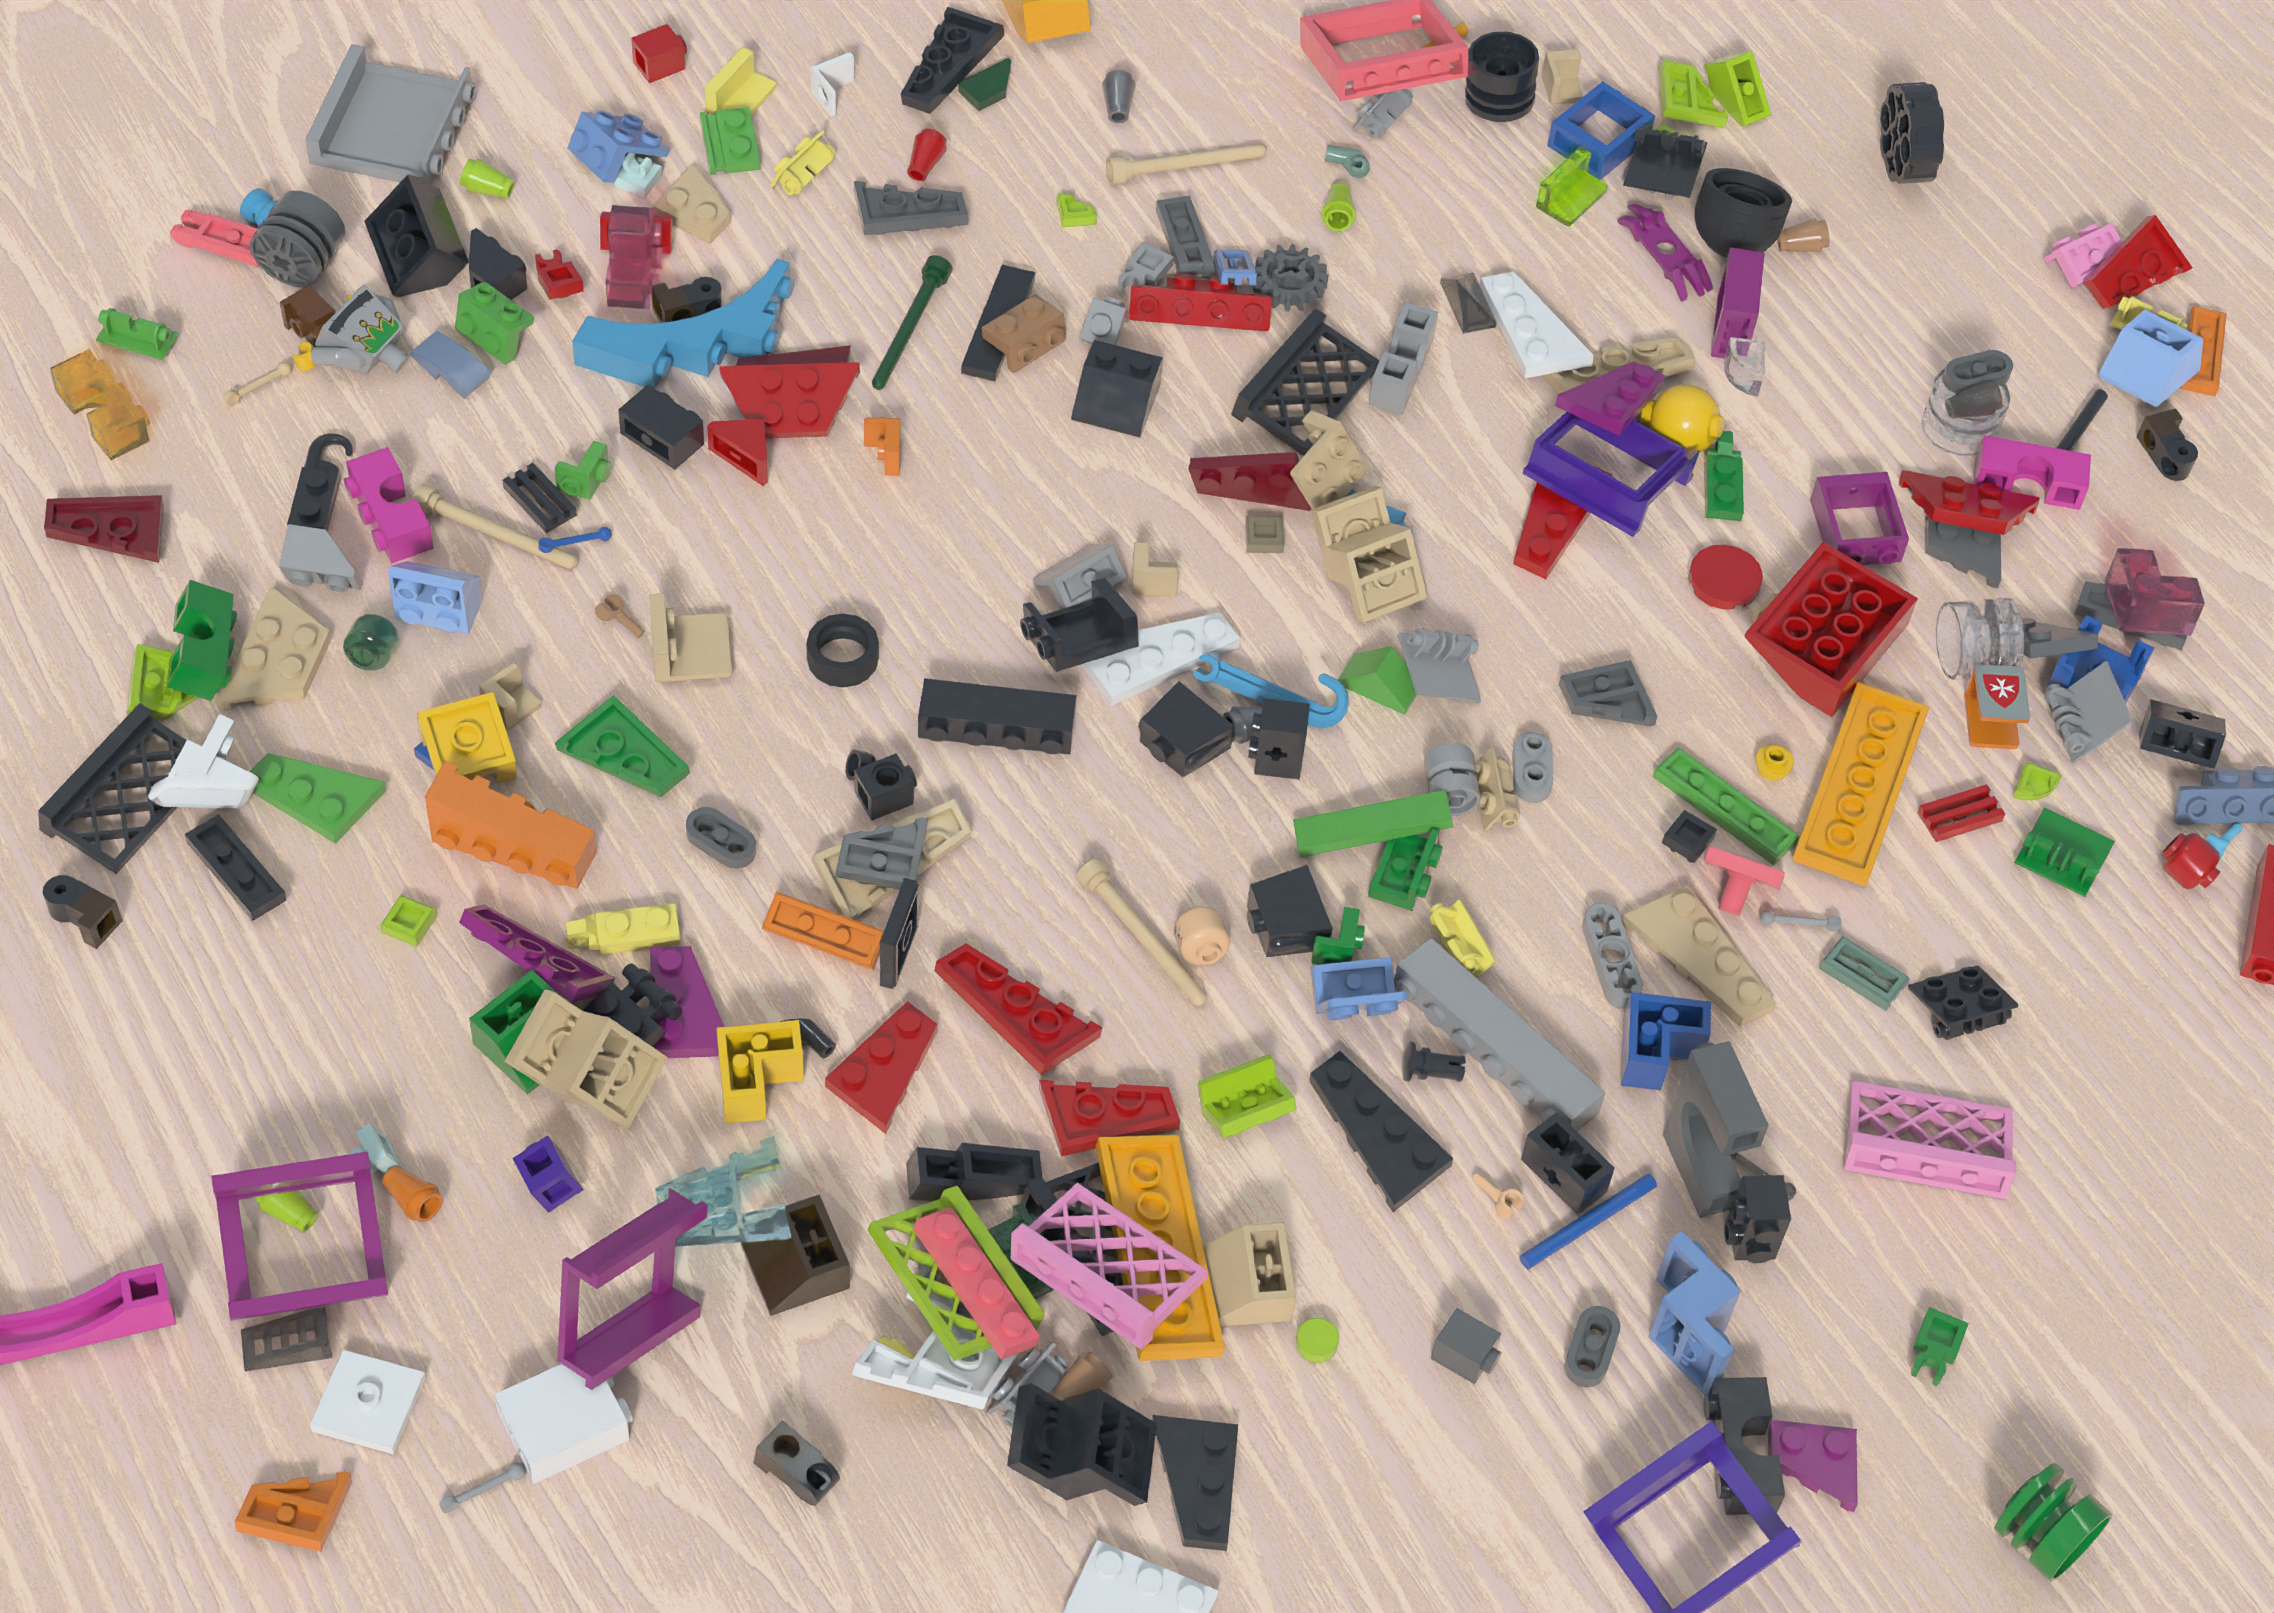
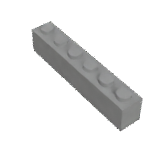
[1394,938,1605,1132]

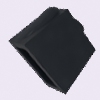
[1138,681,1234,778]
[1247,865,1333,957]

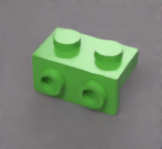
[455,282,534,365]

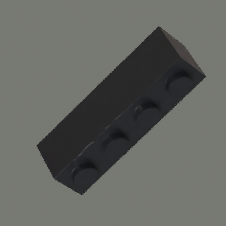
[918,678,1077,755]

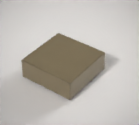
[1245,516,1284,553]

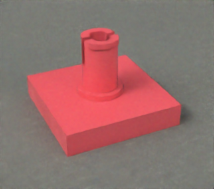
[1704,846,1785,916]

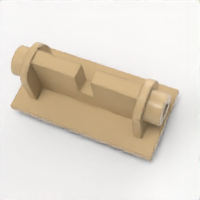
[1475,747,1520,831]

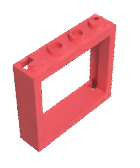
[1300,0,1468,101]

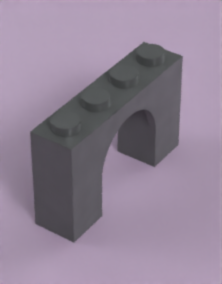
[1663,1041,1769,1218]

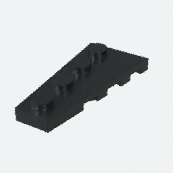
[901,7,1005,114]
[1309,1051,1453,1212]

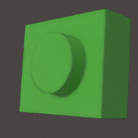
[555,441,612,500]

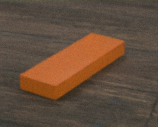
[2181,306,2227,396]
[762,891,884,971]

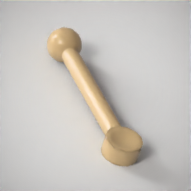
[223,362,291,406]

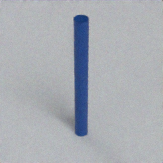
[1519,1173,1657,1270]

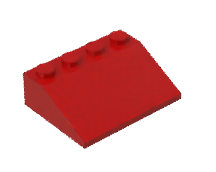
[1744,542,1918,717]

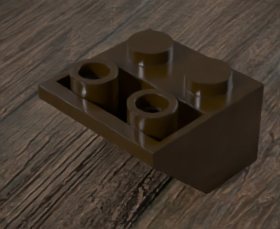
[741,1194,850,1316]

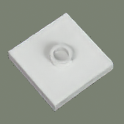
[310,1350,426,1455]

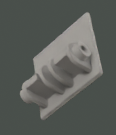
[1398,628,1481,703]
[2044,661,2133,763]

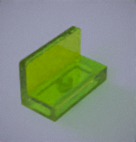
[1536,147,1608,227]

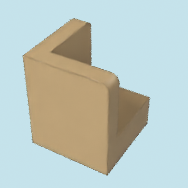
[1541,49,1583,104]
[1132,542,1178,596]
[479,662,541,732]

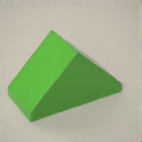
[1338,646,1417,715]

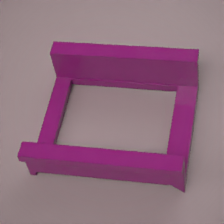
[211,1152,388,1321]
[557,1188,708,1390]

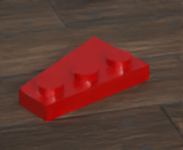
[2084,215,2193,309]
[825,1001,938,1134]
[1039,1079,1180,1157]

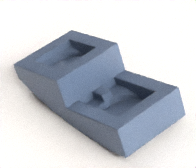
[410,331,492,399]

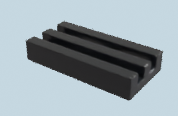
[502,462,577,533]

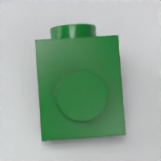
[1311,907,1365,965]

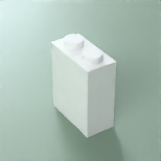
[494,1364,633,1485]

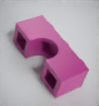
[1973,435,2091,510]
[344,447,434,564]

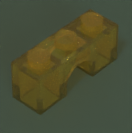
[50,349,150,461]

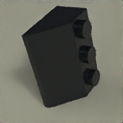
[364,175,469,297]

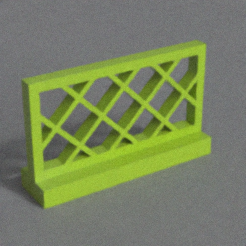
[867,1186,1045,1361]

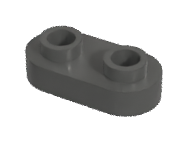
[1943,350,2013,395]
[686,807,756,869]
[1564,1306,1620,1387]

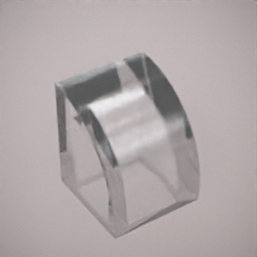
[1724,337,1765,397]

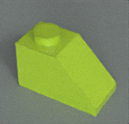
[1704,51,1772,127]

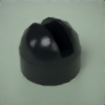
[845,750,876,781]

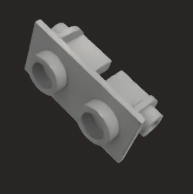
[1352,89,1413,138]
[986,1342,1068,1428]

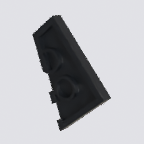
[1152,1415,1238,1551]

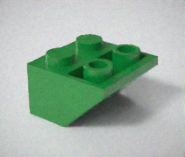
[469,970,559,1095]

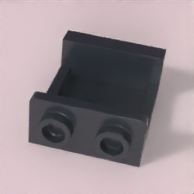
[1020,577,1139,672]

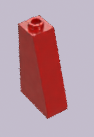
[2239,844,2274,985]

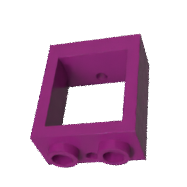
[1711,247,1765,362]
[1810,472,1909,565]

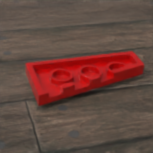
[934,943,1103,1075]

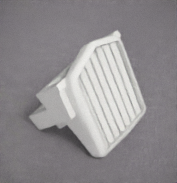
[148,714,259,808]

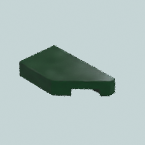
[958,58,1011,111]

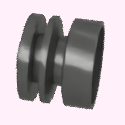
[249,191,346,287]

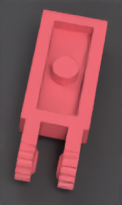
[170,209,259,267]

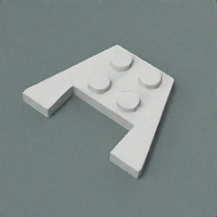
[852,1265,1019,1410]

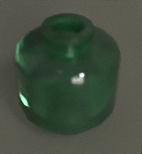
[343,614,399,671]

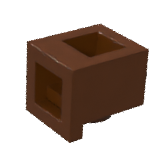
[280,285,335,347]

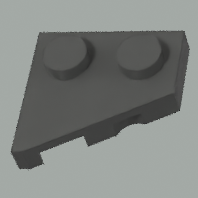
[1999,618,2098,659]
[1559,660,1658,726]

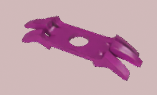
[1617,204,1713,302]

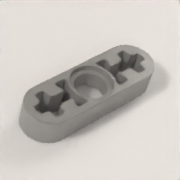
[1582,903,1643,1009]

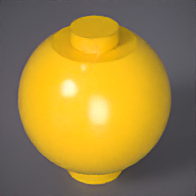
[1641,384,1725,453]

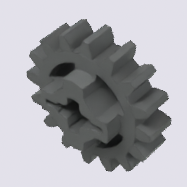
[1253,244,1329,312]

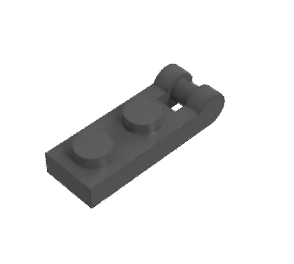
[1156,196,1215,277]

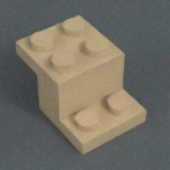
[1311,486,1428,623]
[504,990,668,1130]

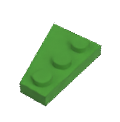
[249,753,386,843]

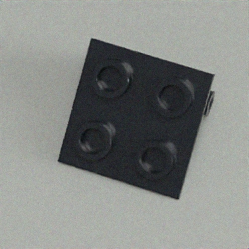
[1623,126,1707,198]
[1908,965,2018,1040]

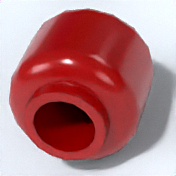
[2161,833,2221,890]

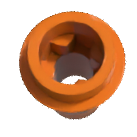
[382,1166,443,1222]

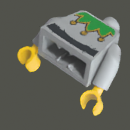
[292,284,409,374]

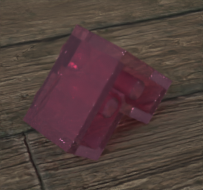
[605,205,664,309]
[2105,548,2205,636]

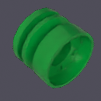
[1994,1463,2113,1582]

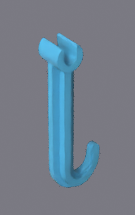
[1193,652,1350,728]

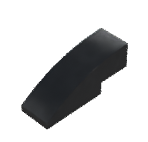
[906,1143,1042,1201]

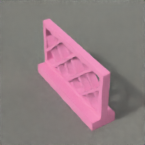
[1843,1080,2016,1199]
[1011,1183,1208,1350]

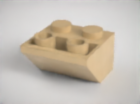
[1203,1222,1296,1327]

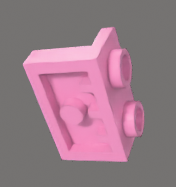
[2044,223,2122,288]

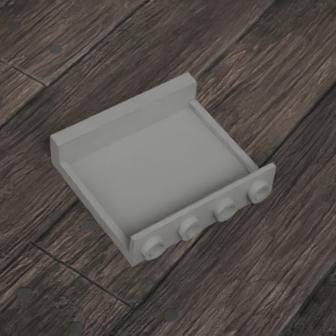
[305,44,476,184]

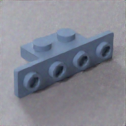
[2174,766,2274,824]

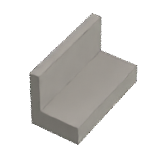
[1033,545,1127,609]

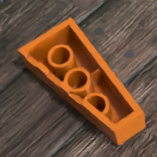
[425,760,597,889]

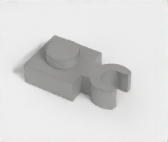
[1118,242,1174,292]

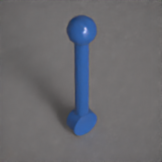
[538,527,612,553]

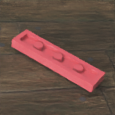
[913,1207,1040,1360]

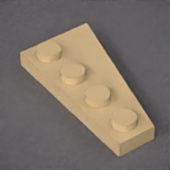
[812,799,972,920]

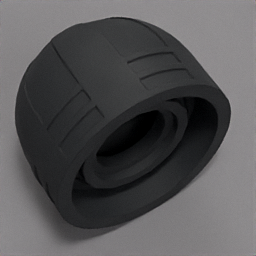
[1695,168,1792,257]

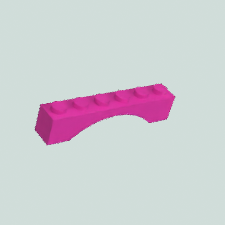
[0,1263,176,1365]

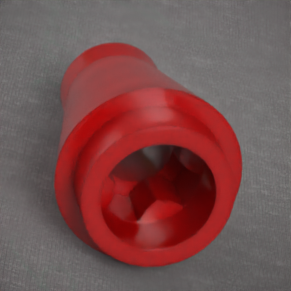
[907,128,947,182]

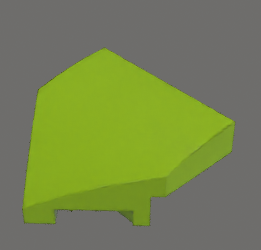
[126,644,199,719]

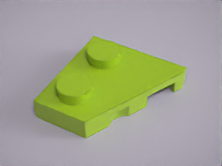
[1658,60,1728,128]

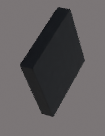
[880,878,919,989]

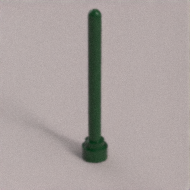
[872,255,953,390]

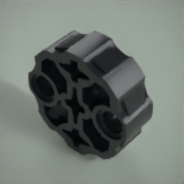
[1880,82,1945,184]

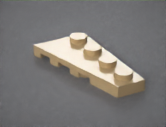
[1542,337,1695,394]
[1622,885,1776,1027]

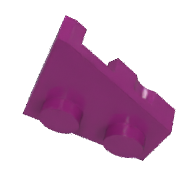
[1768,1419,1858,1512]

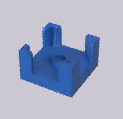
[2047,615,2155,704]

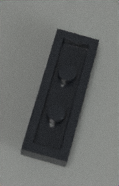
[185,814,287,921]

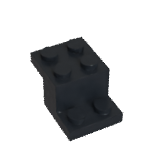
[1007,1383,1157,1506]

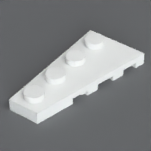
[1081,613,1240,706]

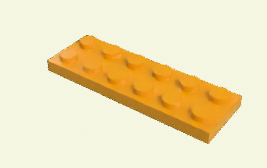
[1792,682,1929,887]
[1096,1135,1225,1361]

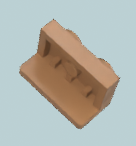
[982,294,1066,373]

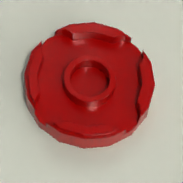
[1688,544,1763,610]

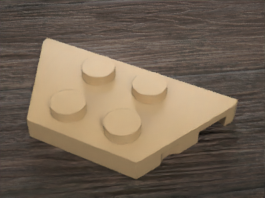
[216,588,331,711]

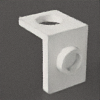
[811,52,854,117]

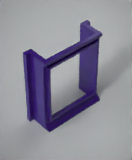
[1522,412,1700,537]
[1583,1421,1802,1613]

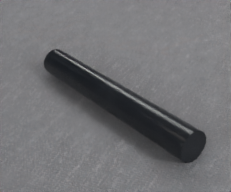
[2056,389,2108,451]

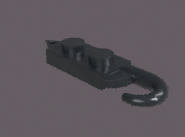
[287,433,353,532]

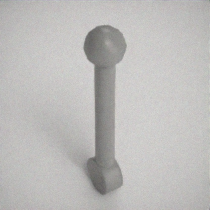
[1760,910,1842,931]
[439,1462,526,1513]

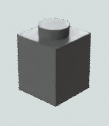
[1431,1308,1502,1384]

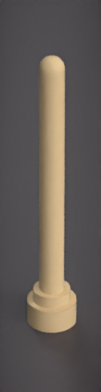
[1106,144,1267,185]
[412,483,578,569]
[1076,858,1207,1006]

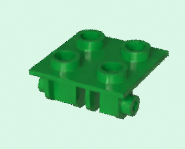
[2014,807,2115,897]

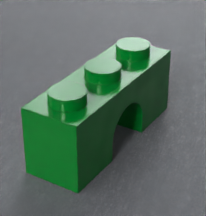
[167,580,237,701]

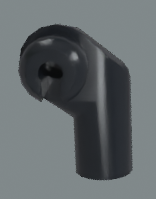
[780,1018,836,1058]

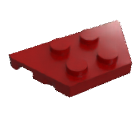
[719,362,860,438]
[1899,470,2040,535]

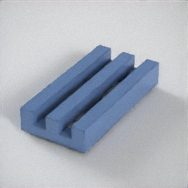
[1214,249,1257,285]

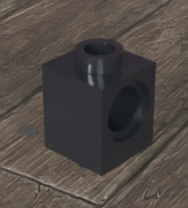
[854,753,917,821]

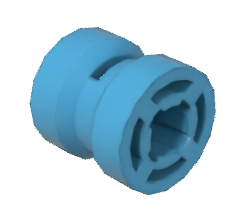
[240,188,277,228]

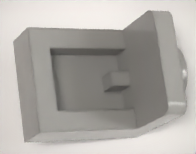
[1079,297,1130,345]

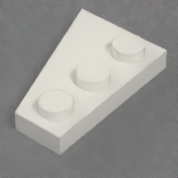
[1063,1540,1219,1613]

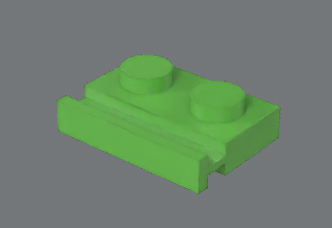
[700,107,760,175]

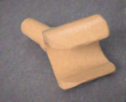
[1472,1172,1525,1219]

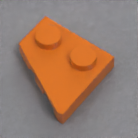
[235,1471,352,1552]

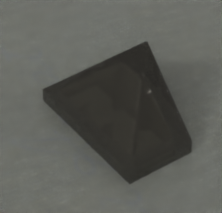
[1440,272,1497,334]

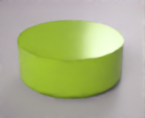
[1296,1318,1339,1363]

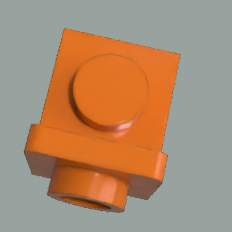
[864,417,901,476]

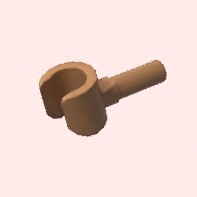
[595,595,645,638]

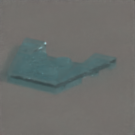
[655,1136,792,1247]

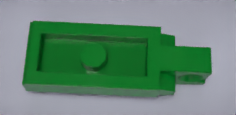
[1704,431,1744,521]

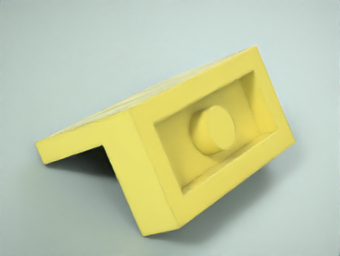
[705,47,776,115]

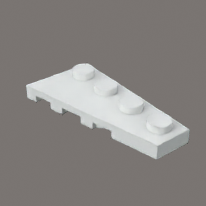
[1480,271,1593,378]

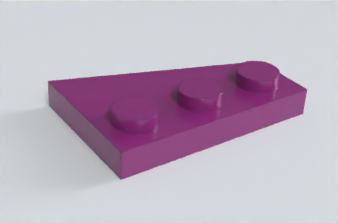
[1555,361,1666,436]

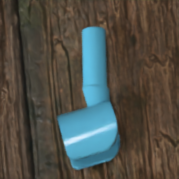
[2206,823,2242,860]

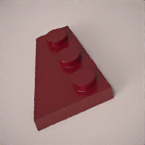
[1188,452,1312,511]

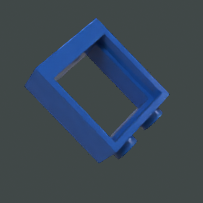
[1547,81,1655,181]

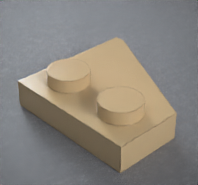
[652,165,731,244]

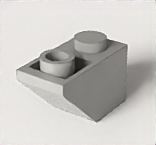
[279,524,362,592]

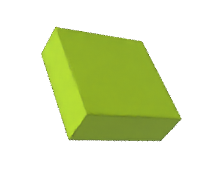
[380,895,437,947]

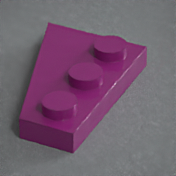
[650,946,724,1058]

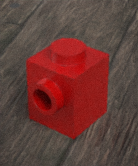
[631,24,687,83]

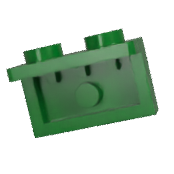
[1368,828,1443,911]

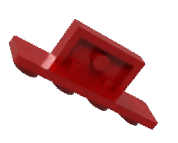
[1129,274,1272,331]

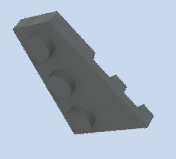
[854,181,968,235]

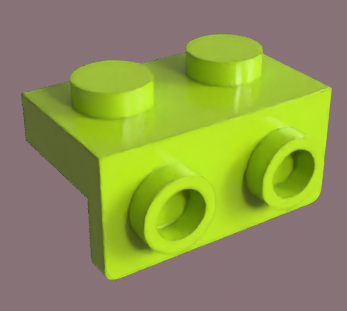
[1198,1054,1296,1139]

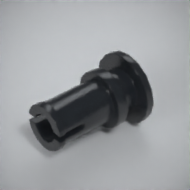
[1402,1041,1466,1082]

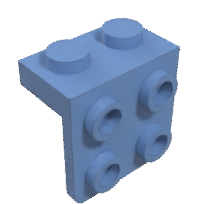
[567,110,670,183]
[1310,957,1408,1020]

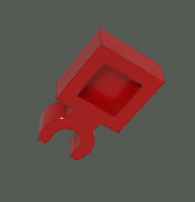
[535,249,584,300]

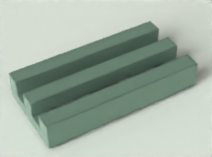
[1819,936,1909,1011]

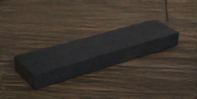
[961,264,1036,382]

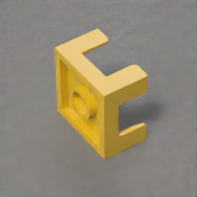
[417,692,516,783]

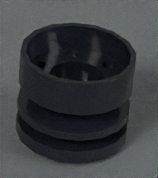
[1465,31,1539,122]

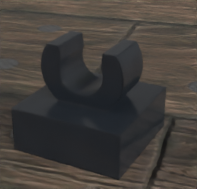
[1662,810,1717,863]

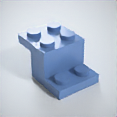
[1649,1231,1741,1395]

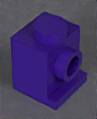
[512,1135,584,1213]

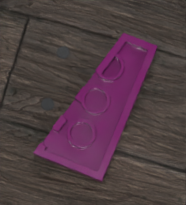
[459,904,616,1003]

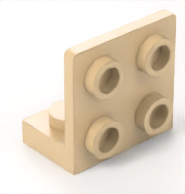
[1290,410,1369,509]
[649,593,732,682]

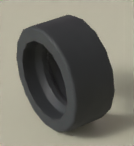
[806,613,879,688]

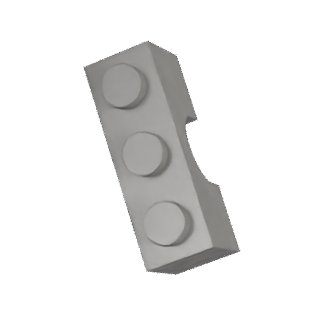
[1368,302,1438,415]

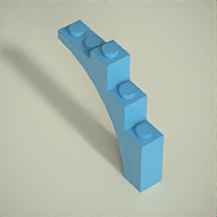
[572,259,794,389]

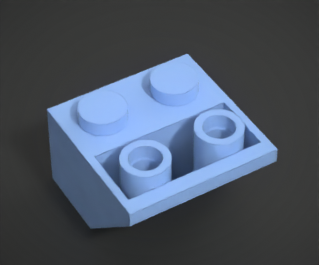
[2099,310,2203,407]
[388,561,483,634]

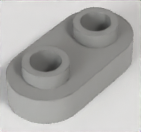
[1512,732,1553,803]

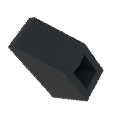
[469,228,527,300]

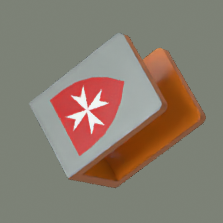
[1964,664,2030,749]

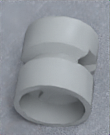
[1424,743,1481,816]

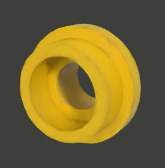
[1755,744,1794,781]

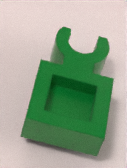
[1911,1307,1969,1386]

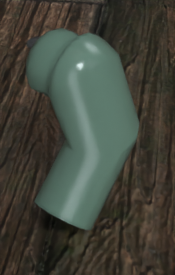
[1325,145,1370,178]

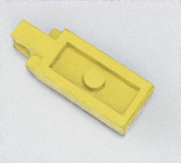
[566,903,680,955]

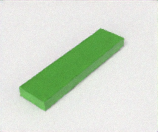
[1653,747,1799,866]
[1293,789,1453,857]

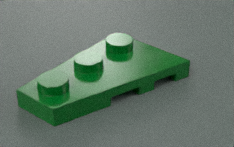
[555,695,690,797]

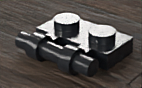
[583,963,683,1046]

